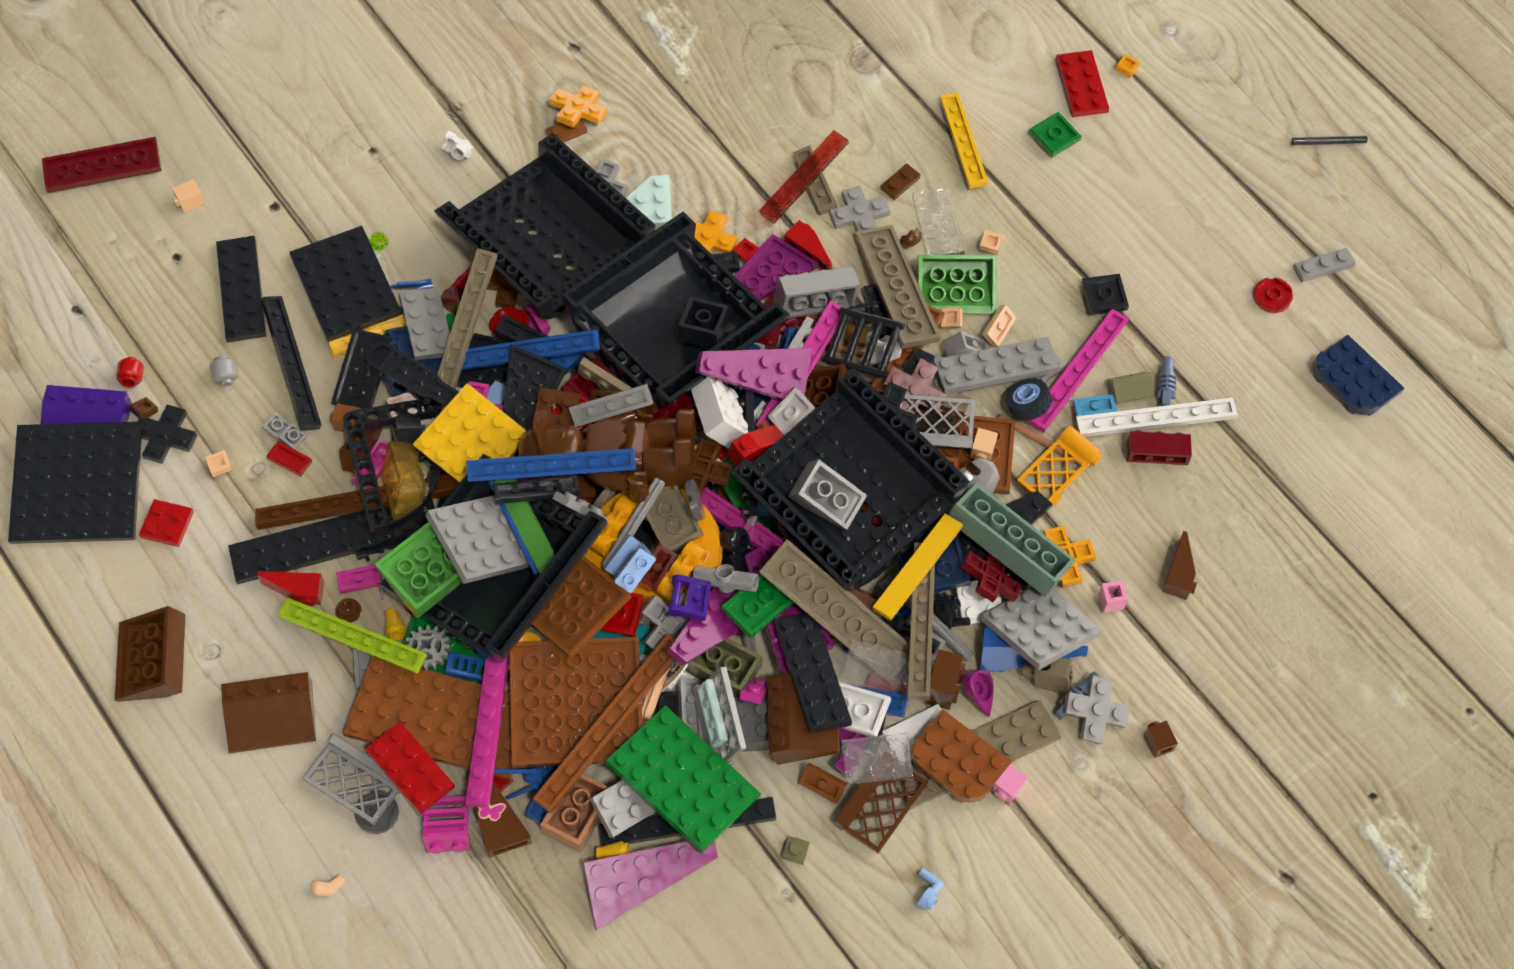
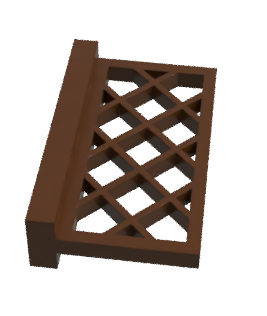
[835,751,928,854]

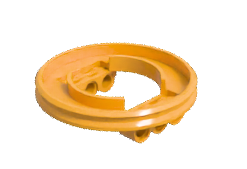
[585,484,722,623]

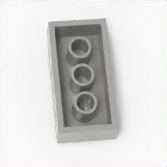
[773,266,860,319]

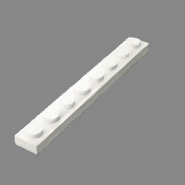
[1075,398,1238,437]

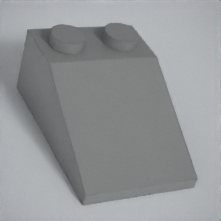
[788,459,867,530]

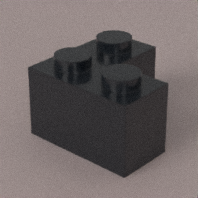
[391,417,425,463]

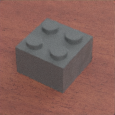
[730,700,769,752]

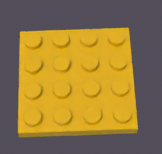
[413,383,526,483]

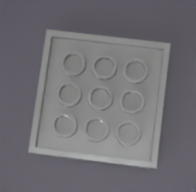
[425,496,535,584]
[981,587,1102,670]

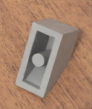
[943,331,988,357]

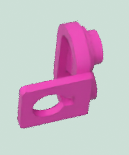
[524,304,551,336]

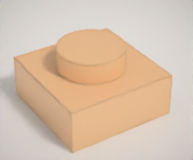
[979,230,1003,255]
[941,307,963,329]
[205,450,232,477]

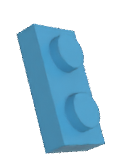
[1073,394,1117,416]

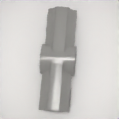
[693,564,759,593]

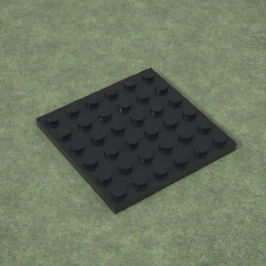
[8,421,142,544]

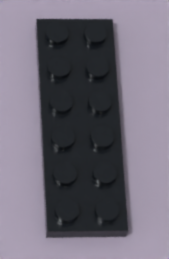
[216,235,267,343]
[773,613,852,734]

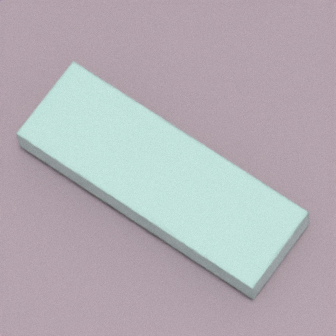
[697,679,728,748]

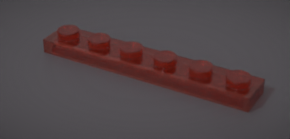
[759,130,849,224]

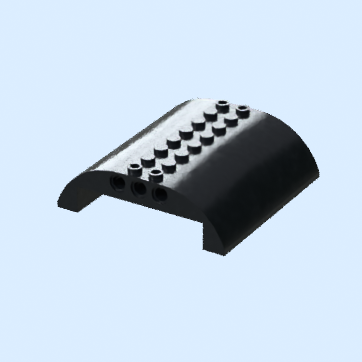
[562,211,790,408]
[380,454,608,663]

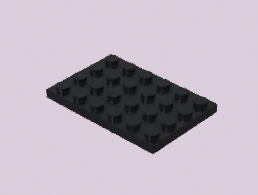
[289,226,402,342]

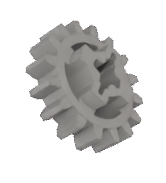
[405,625,451,671]

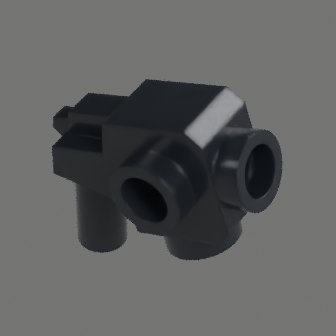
[933,592,971,630]

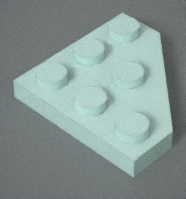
[626,175,672,227]

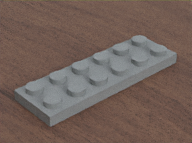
[934,337,1060,394]

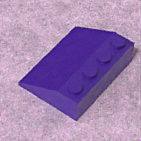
[40,385,132,424]

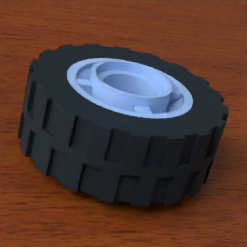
[1005,378,1052,421]

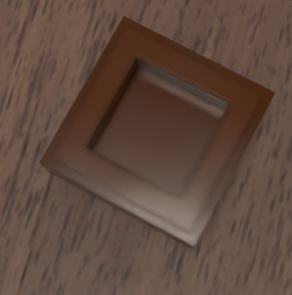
[129,397,158,420]

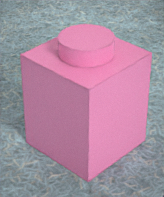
[1098,580,1128,613]
[993,764,1028,803]

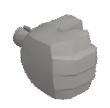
[952,458,1000,509]

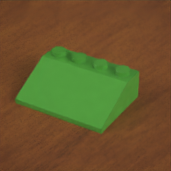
[917,255,997,314]
[375,522,463,618]

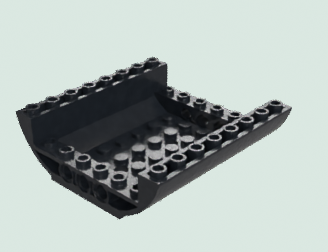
[434,133,656,316]
[731,368,970,591]

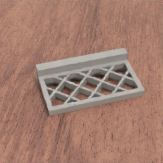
[904,395,975,449]
[692,667,746,766]
[303,734,400,826]

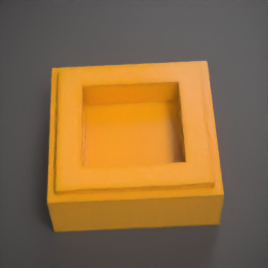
[1114,54,1140,78]

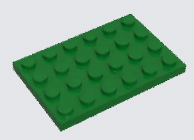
[605,705,761,854]

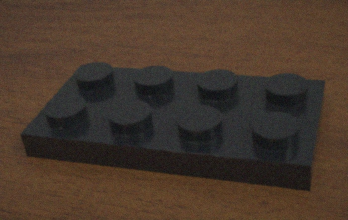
[331,328,393,409]

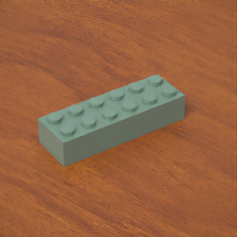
[949,483,1075,597]

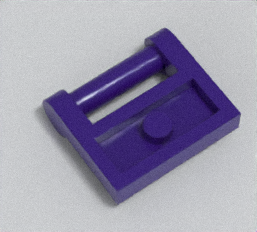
[667,574,711,621]

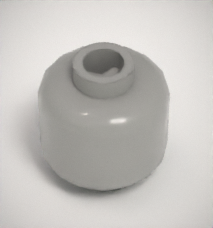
[210,355,238,386]

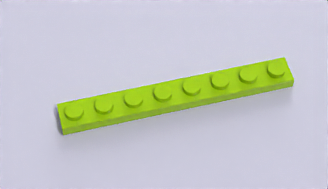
[277,598,427,674]

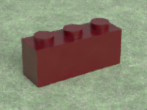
[1127,430,1192,465]

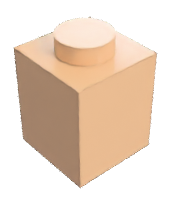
[172,179,205,213]
[970,428,998,461]

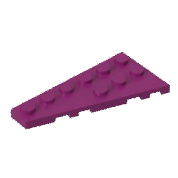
[666,586,742,666]

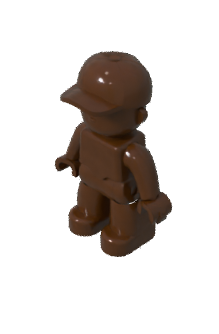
[519,401,697,502]

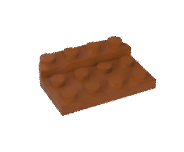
[912,709,1012,803]

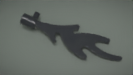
[356,529,417,562]

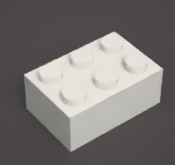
[691,377,748,449]

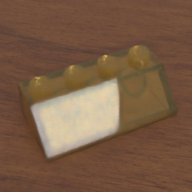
[381,441,429,520]

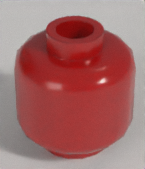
[116,357,144,387]

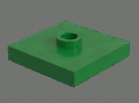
[1029,112,1082,157]

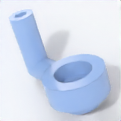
[917,868,943,911]

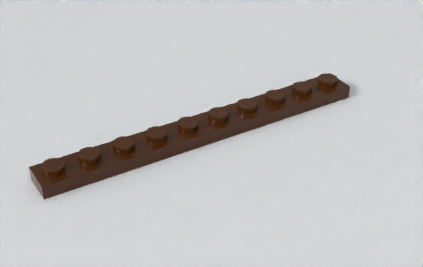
[255,474,459,530]

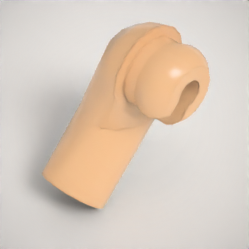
[310,874,345,897]

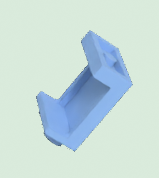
[603,533,656,593]

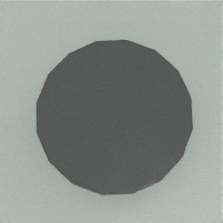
[685,479,705,521]
[354,790,399,835]

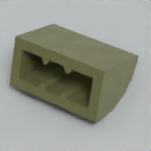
[1107,371,1155,403]

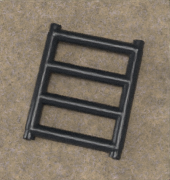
[822,307,905,379]

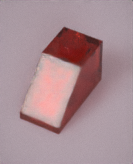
[638,543,677,592]

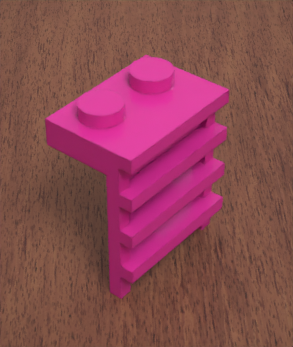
[422,790,471,854]

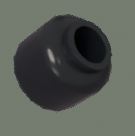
[719,526,750,554]

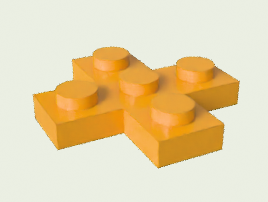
[549,86,607,128]
[694,210,738,253]
[1043,526,1096,588]

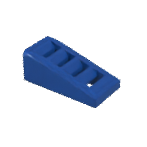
[446,652,485,682]

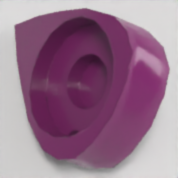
[962,669,994,717]

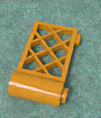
[1017,426,1102,507]

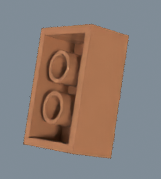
[540,774,609,853]

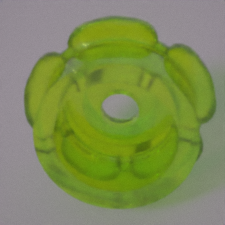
[369,232,389,250]

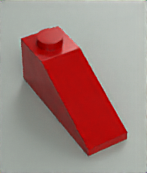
[784,220,832,271]
[727,425,784,466]
[257,571,324,607]

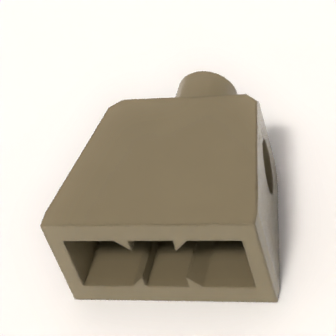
[1023,658,1073,695]

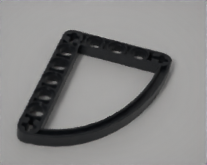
[343,398,443,533]

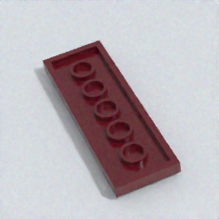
[42,137,162,193]

